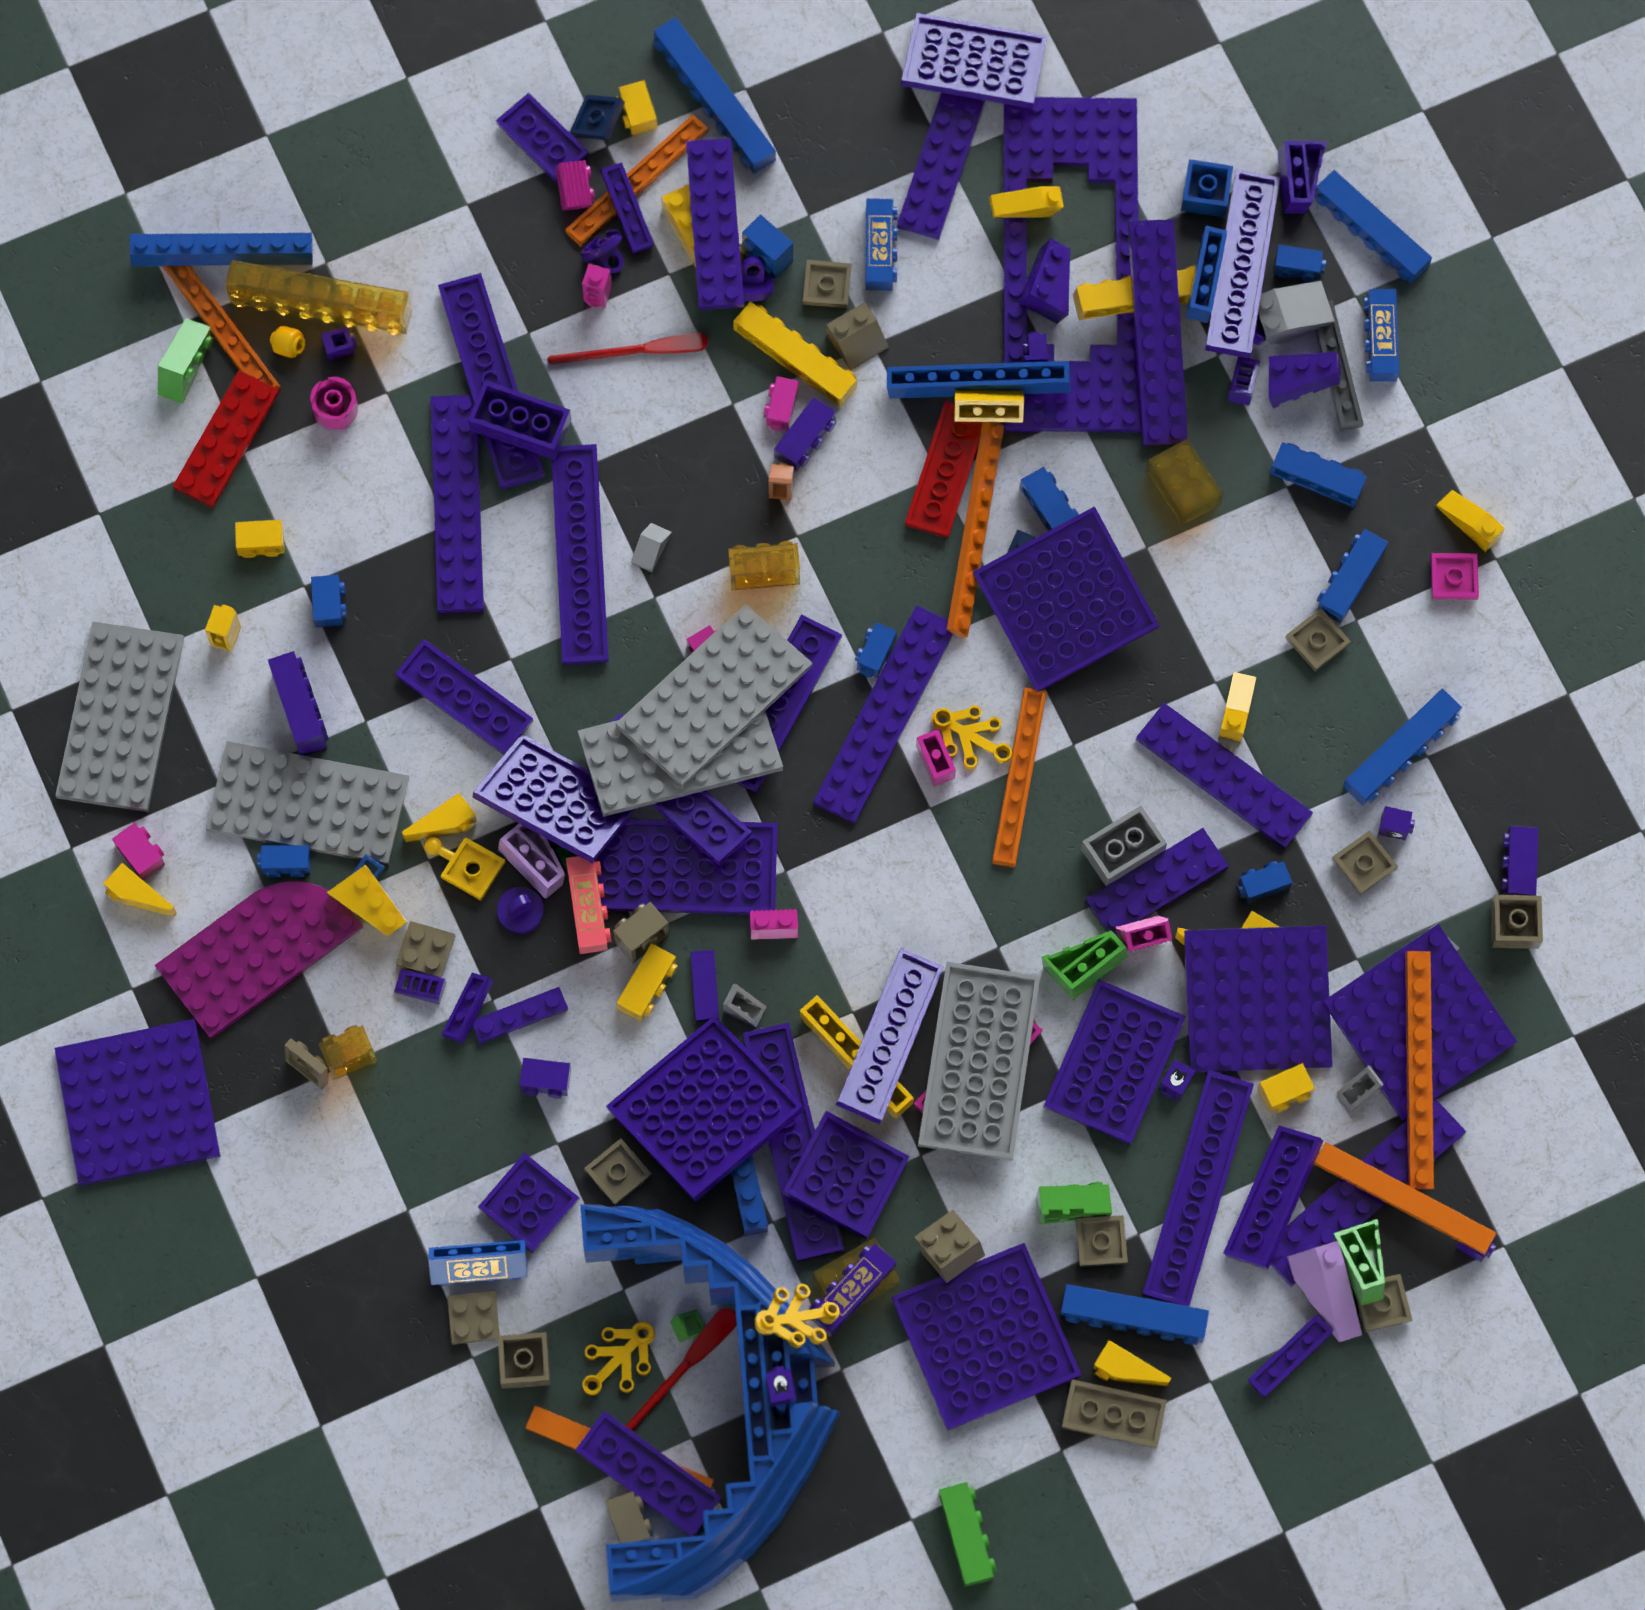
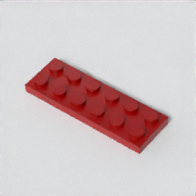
[173,370,280,508]
[905,401,983,538]

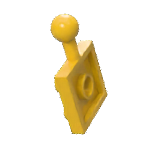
[424,837,505,901]

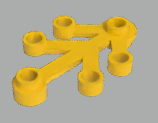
[931,705,1012,770]
[755,1284,839,1348]
[583,1321,655,1396]

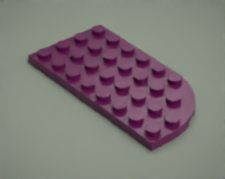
[154,881,363,1039]

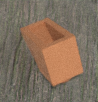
[768,463,794,500]

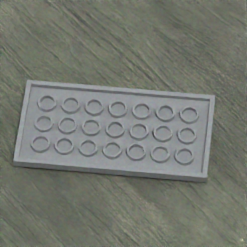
[616,604,813,788]
[55,621,184,812]
[578,711,783,817]
[205,741,409,866]
[918,962,1040,1161]

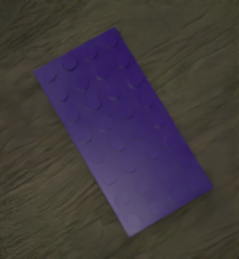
[595,819,778,915]

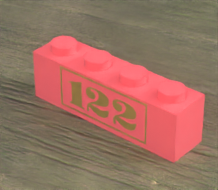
[566,856,611,954]

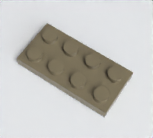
[1062,1380,1167,1449]

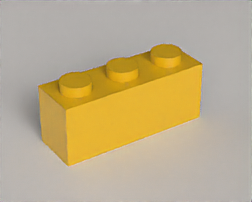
[954,390,1024,422]
[616,943,678,1022]

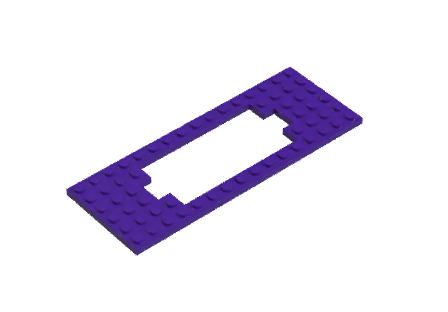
[1003,97,1141,433]

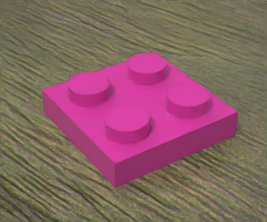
[1430,553,1479,600]

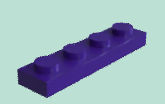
[600,162,654,254]
[473,987,568,1044]
[1247,1314,1334,1398]

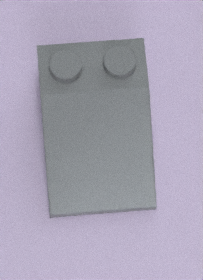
[1258,281,1335,345]

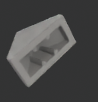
[631,523,672,572]
[723,984,766,1027]
[1336,1065,1384,1112]

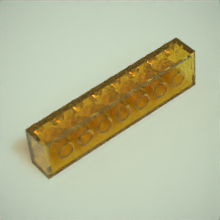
[225,260,412,335]

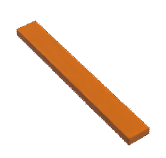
[565,114,709,247]
[162,266,281,390]
[992,687,1047,868]
[1314,1142,1496,1255]
[525,1406,714,1489]

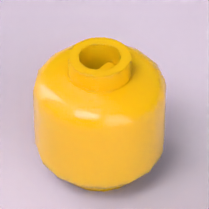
[270,326,305,358]

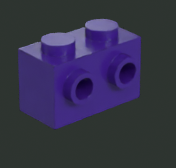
[519,1057,571,1099]

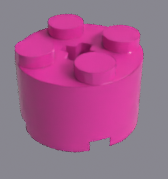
[310,377,358,430]

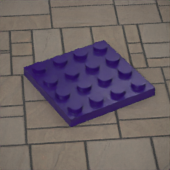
[782,1110,910,1239]

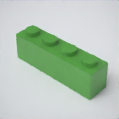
[938,1482,997,1588]

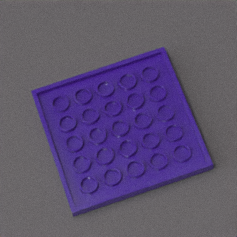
[973,506,1160,692]
[1322,924,1517,1120]
[1184,925,1333,1072]
[606,1016,805,1202]
[54,1019,221,1186]
[891,1243,1081,1431]

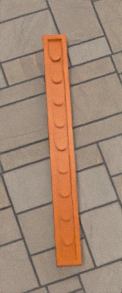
[947,422,1004,638]
[1405,951,1434,1190]

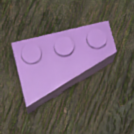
[498,824,565,899]

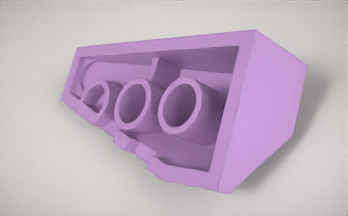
[1287,1241,1362,1342]

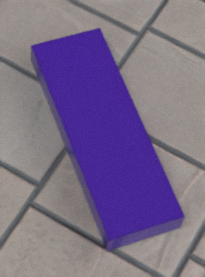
[690,950,719,1022]
[441,973,494,1044]

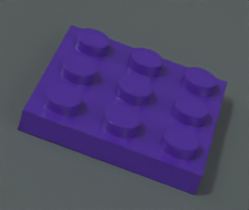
[478,1153,580,1253]

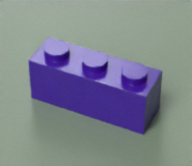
[774,397,837,472]
[1501,826,1538,896]

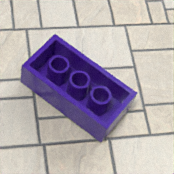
[468,381,571,459]
[268,651,329,756]

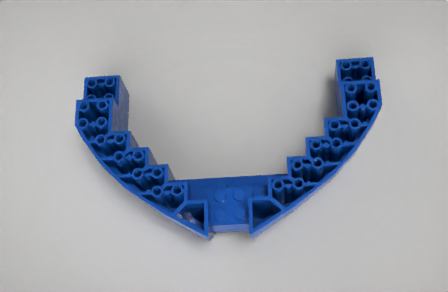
[580,1204,839,1602]

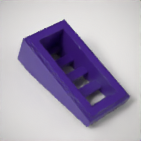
[1228,357,1260,406]
[394,969,446,1005]

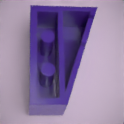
[1277,141,1327,214]
[1019,238,1070,324]
[1269,352,1341,408]

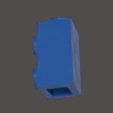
[1273,245,1326,282]
[855,622,897,678]
[257,845,311,878]
[1236,861,1293,904]

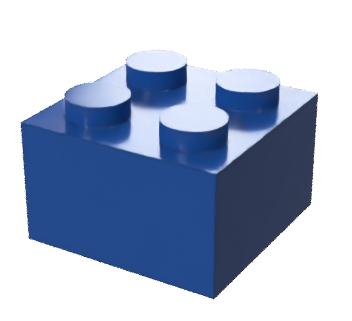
[1181,159,1233,218]
[742,214,793,279]

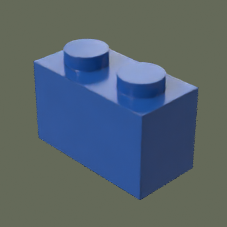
[311,575,347,628]

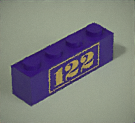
[809,1243,896,1337]

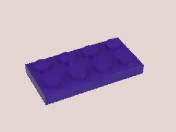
[496,93,589,183]

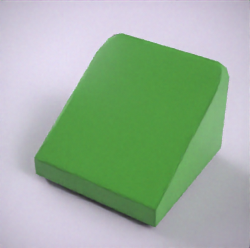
[671,1309,705,1342]

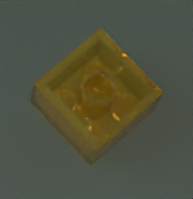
[318,1025,377,1080]

